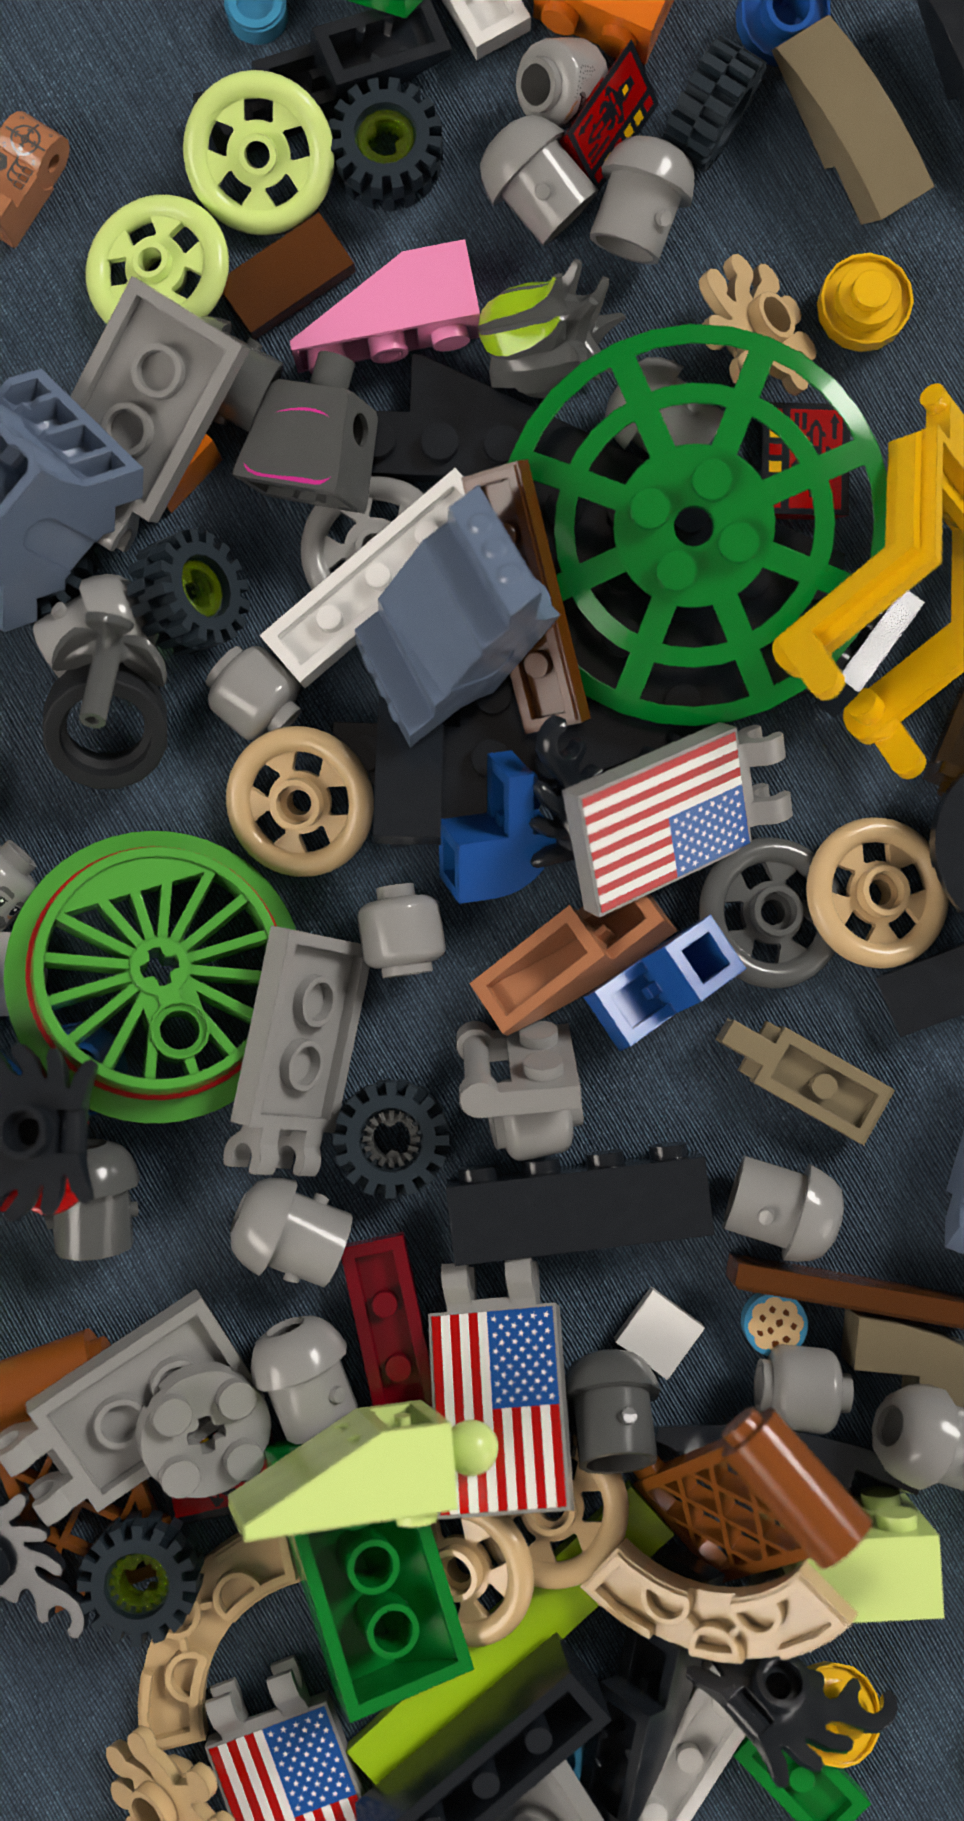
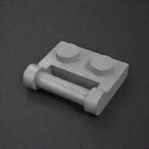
[456,1021,582,1118]

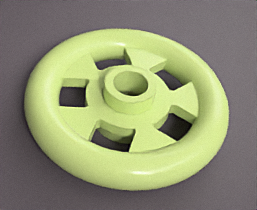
[183,70,335,235]
[85,194,229,324]

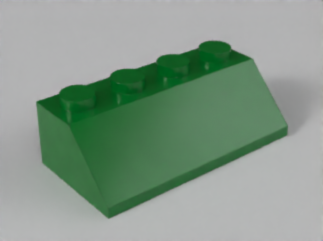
[263,1438,474,1723]

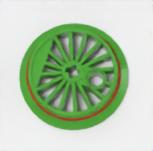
[4,831,296,1124]

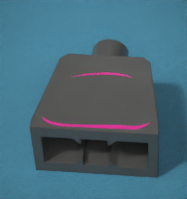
[232,351,378,514]

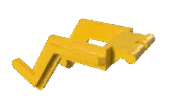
[772,383,964,780]

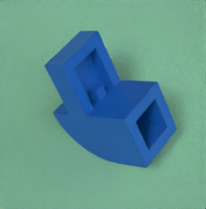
[439,750,557,904]
[584,914,747,1052]

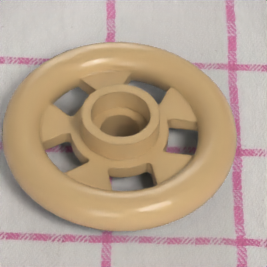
[226,726,374,877]
[806,817,949,969]
[483,1431,629,1589]
[430,1515,534,1648]

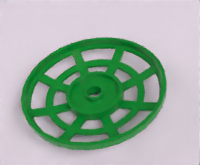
[508,324,887,726]

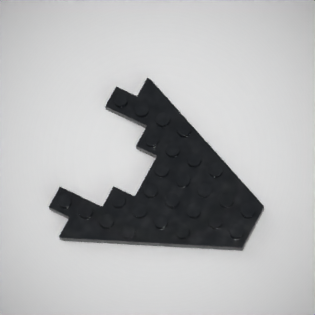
[333,354,845,848]

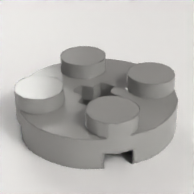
[136,1362,271,1499]

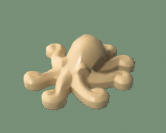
[699,254,817,396]
[106,1725,236,1821]

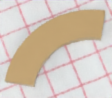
[138,1531,301,1751]
[580,1538,858,1664]

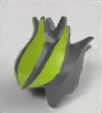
[478,259,626,398]

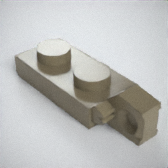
[715,1018,895,1146]

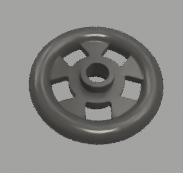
[699,837,842,988]

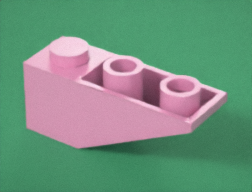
[290,239,480,374]

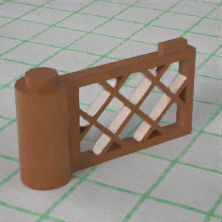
[0,1328,172,1613]
[633,1407,872,1583]

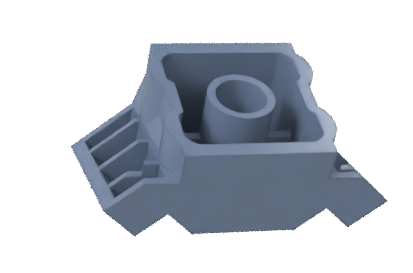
[0,369,144,632]
[354,485,560,748]

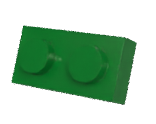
[733,1735,871,1821]

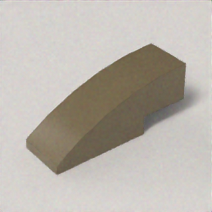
[771,15,935,225]
[841,1308,964,1407]

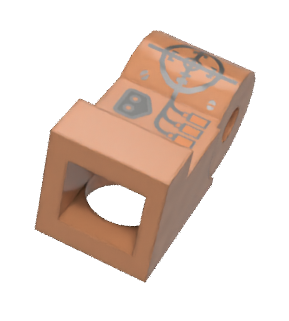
[0,111,70,248]

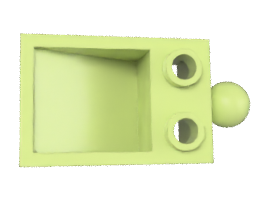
[228,1400,498,1542]

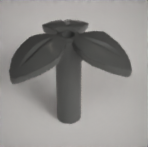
[52,611,167,728]

